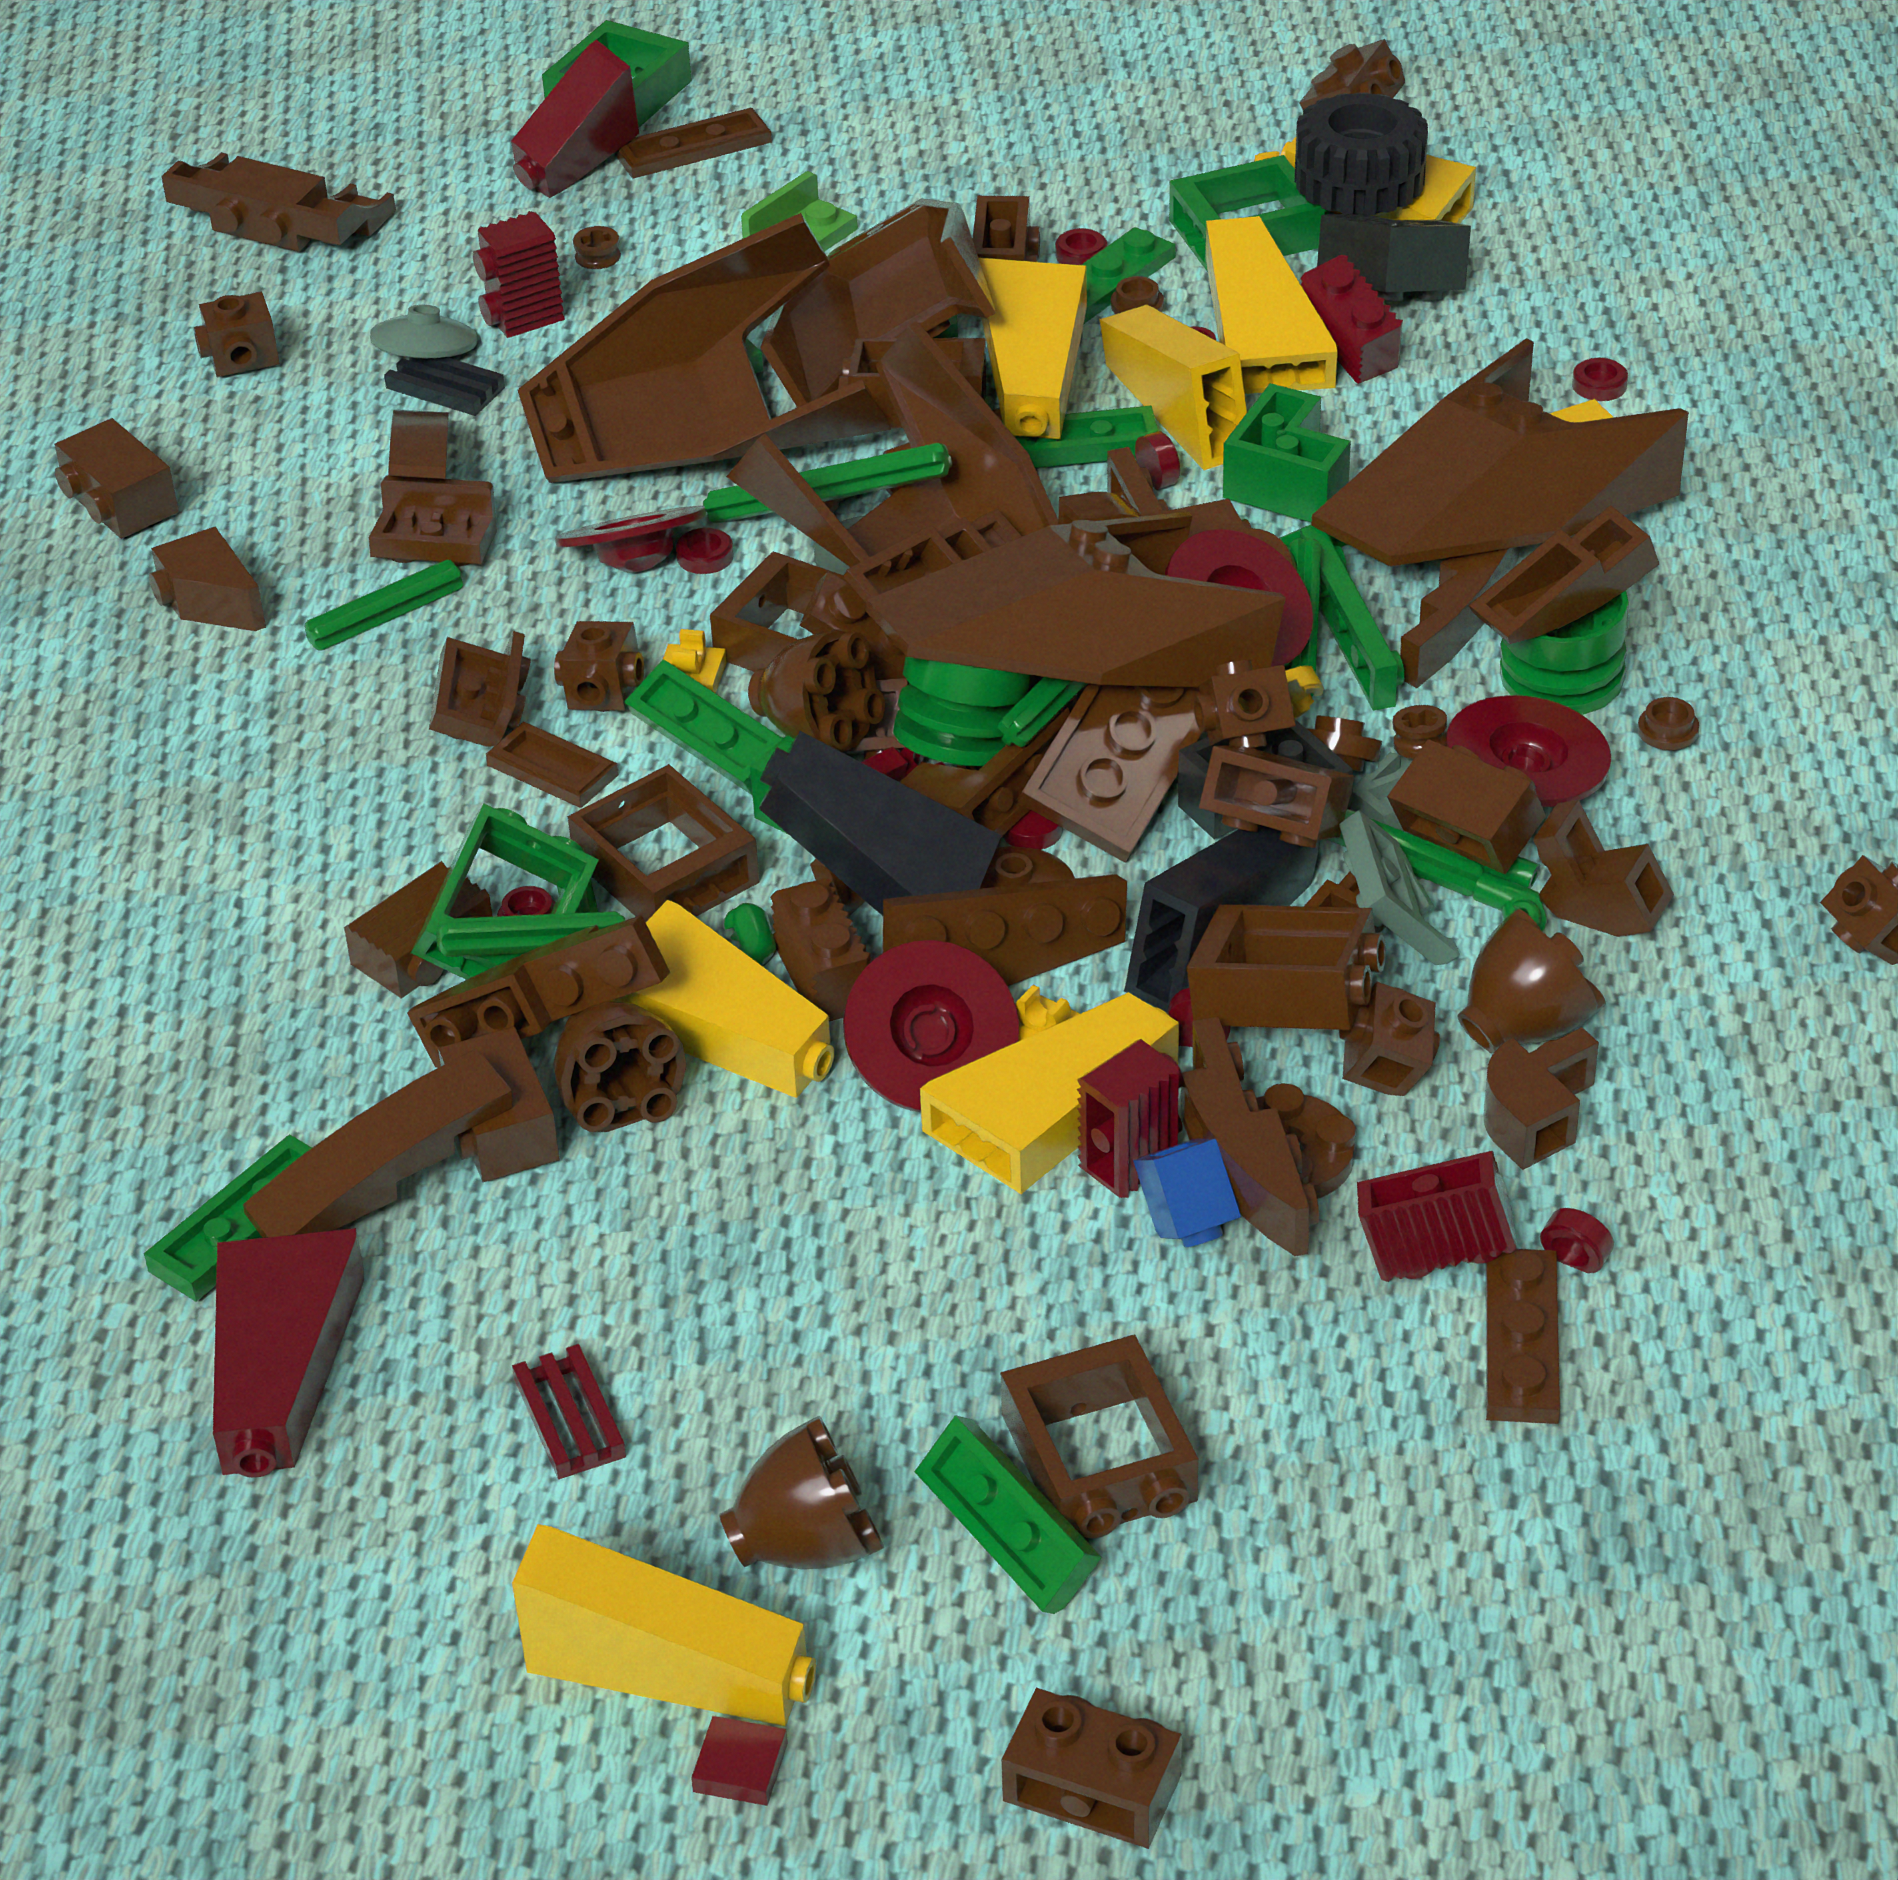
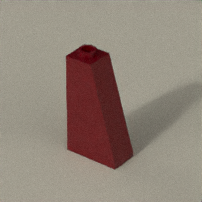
[213,1228,364,1478]

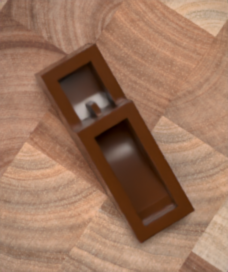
[388,409,449,479]
[1469,505,1659,644]

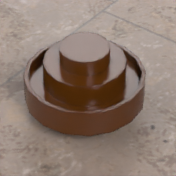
[1306,715,1382,772]

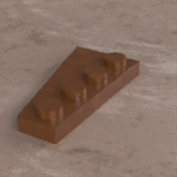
[882,874,1127,986]

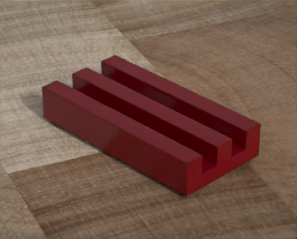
[512,1344,626,1480]

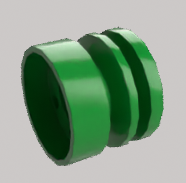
[1500,590,1629,715]
[893,657,1031,766]

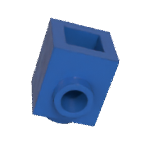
[1133,1139,1241,1247]

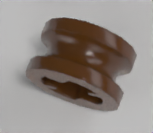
[573,226,621,269]
[1392,705,1447,759]

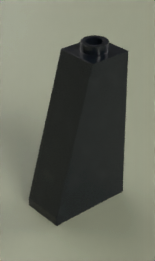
[759,731,1002,916]
[1124,825,1321,1013]

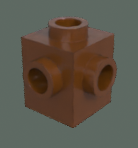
[193,291,280,377]
[554,621,644,712]
[1194,660,1296,749]
[1820,855,1898,965]
[1339,981,1440,1096]

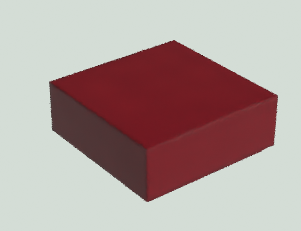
[691,1716,788,1806]

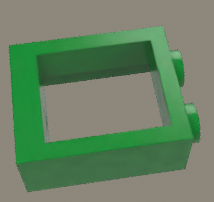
[542,20,692,127]
[1169,155,1329,272]
[411,803,599,980]

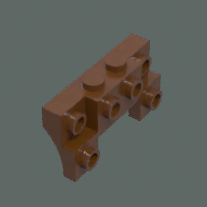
[161,152,396,252]

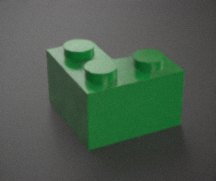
[1223,383,1351,522]

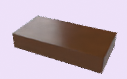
[486,721,619,808]

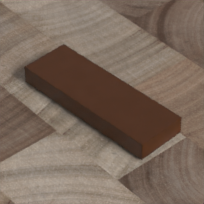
[615,108,772,179]

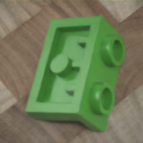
[741,171,858,252]

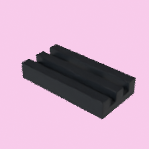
[384,357,505,416]

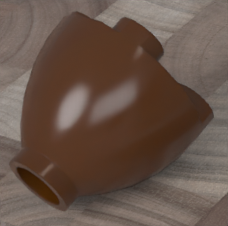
[748,630,885,752]
[1457,909,1606,1053]
[553,1002,687,1132]
[719,1416,884,1570]

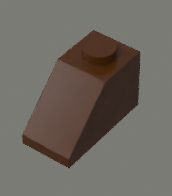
[149,526,266,631]

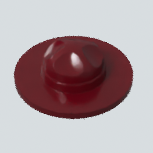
[555,506,707,573]
[1164,529,1313,667]
[1445,695,1611,807]
[843,940,1019,1112]

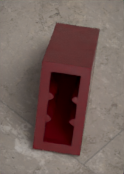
[511,40,639,198]

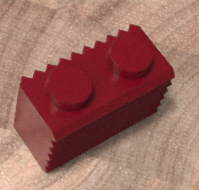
[473,211,565,338]
[1300,255,1403,384]
[1077,1039,1183,1198]
[1357,1151,1516,1282]

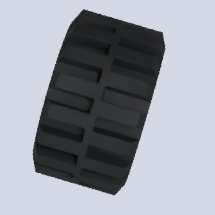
[1294,93,1428,215]

